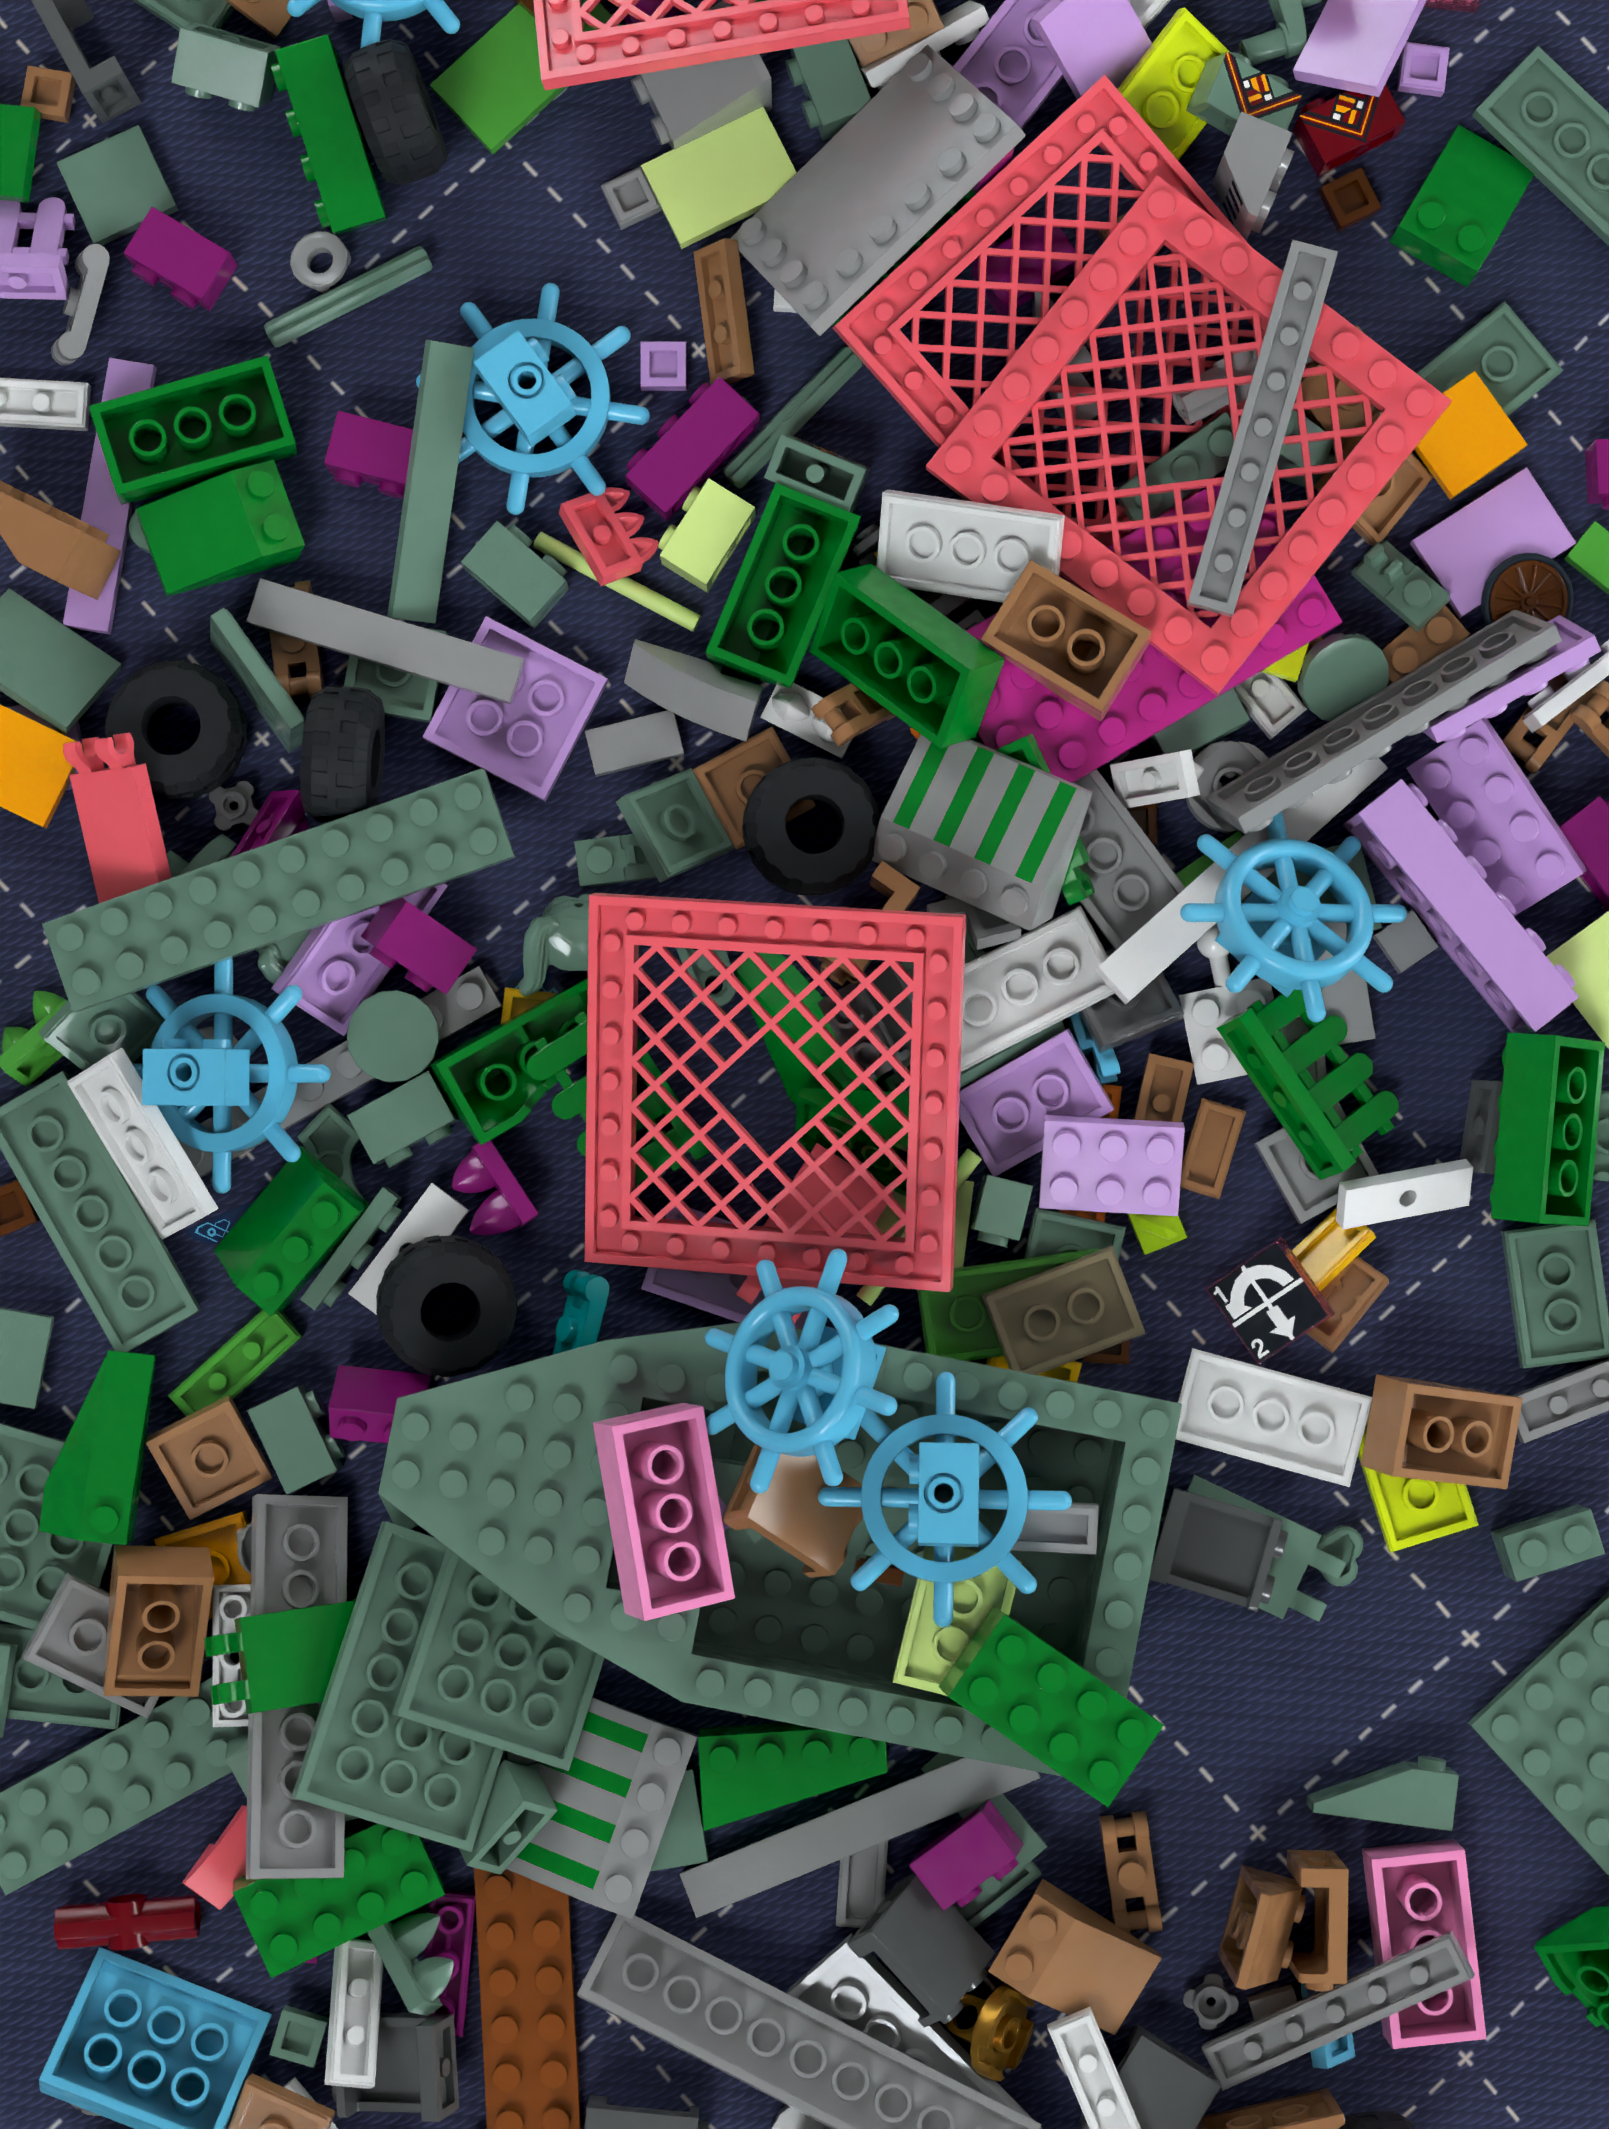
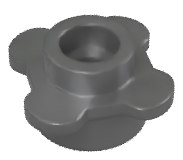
[209,781,259,831]
[1183,1973,1239,2030]

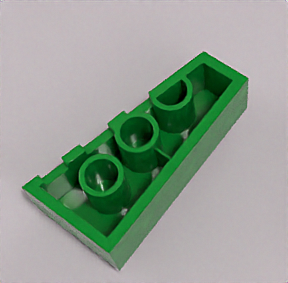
[271,34,388,236]
[698,1723,888,1831]

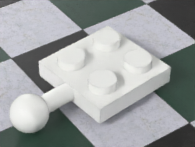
[1179,923,1274,1085]

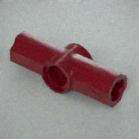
[53,1894,202,1950]

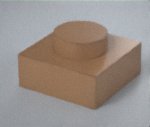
[20,66,76,123]

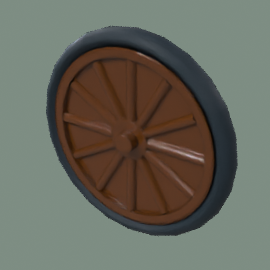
[1481,553,1574,626]

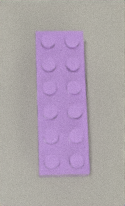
[1343,779,1579,1034]

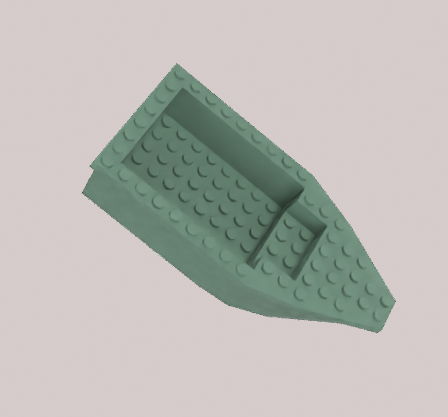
[378,1322,1182,1777]

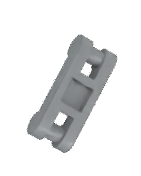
[51,244,110,366]

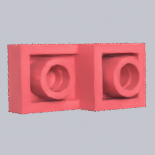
[182,1805,247,1910]

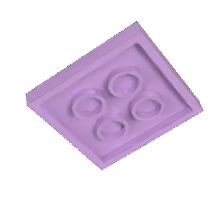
[423,616,609,802]

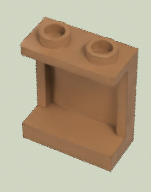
[817,861,920,986]
[722,1444,863,1578]
[1287,1850,1349,1991]

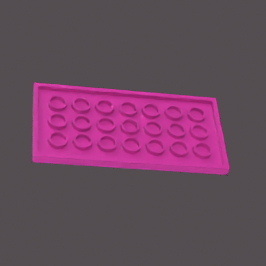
[967,486,1343,783]

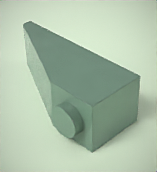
[1306,1756,1459,1831]

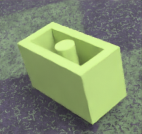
[658,478,756,593]

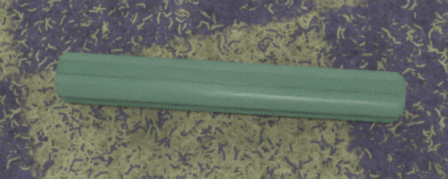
[264,246,432,347]
[722,346,863,488]

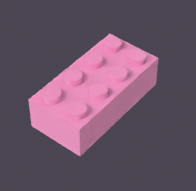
[593,1403,735,1621]
[1362,1839,1487,2049]

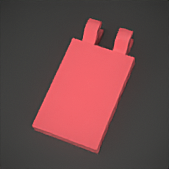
[63,732,172,903]
[736,1143,894,1324]

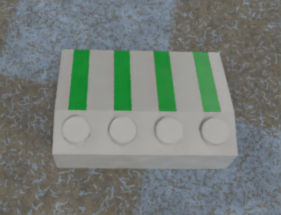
[872,734,1093,931]
[506,1697,698,1919]

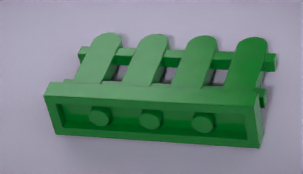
[1217,989,1399,1180]
[526,1011,710,1193]

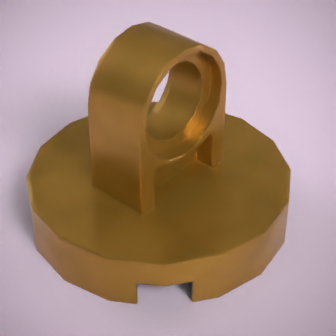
[945,1983,1035,2081]

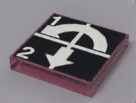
[1206,1237,1335,1365]

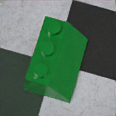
[214,1146,370,1316]

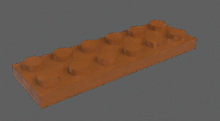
[474,1868,582,2129]

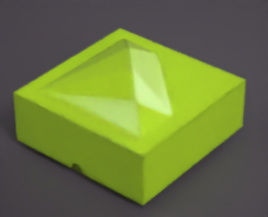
[1127,1213,1187,1255]

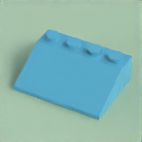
[39,1947,272,2129]

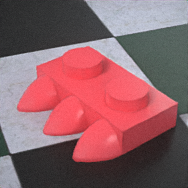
[559,487,659,586]

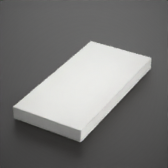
[877,489,1065,603]
[961,906,1115,1071]
[67,1048,219,1240]
[1176,1348,1372,1487]

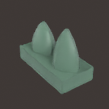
[367,1913,454,2016]

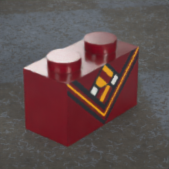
[1293,84,1406,178]

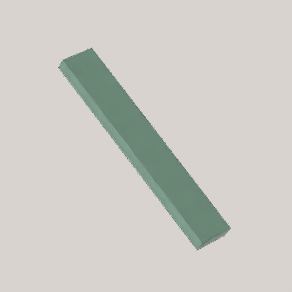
[387,340,474,624]

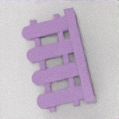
[0,197,76,300]

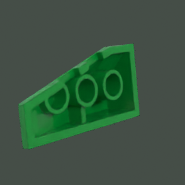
[734,953,885,1105]
[429,977,588,1145]
[39,1350,156,1545]
[1534,1906,1609,2031]

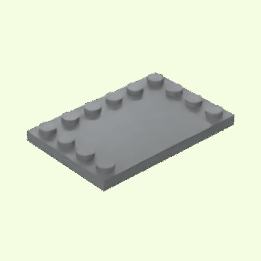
[730,44,1026,336]

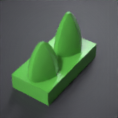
[0,991,67,1087]

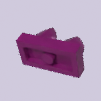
[231,790,310,857]
[452,1140,539,1235]

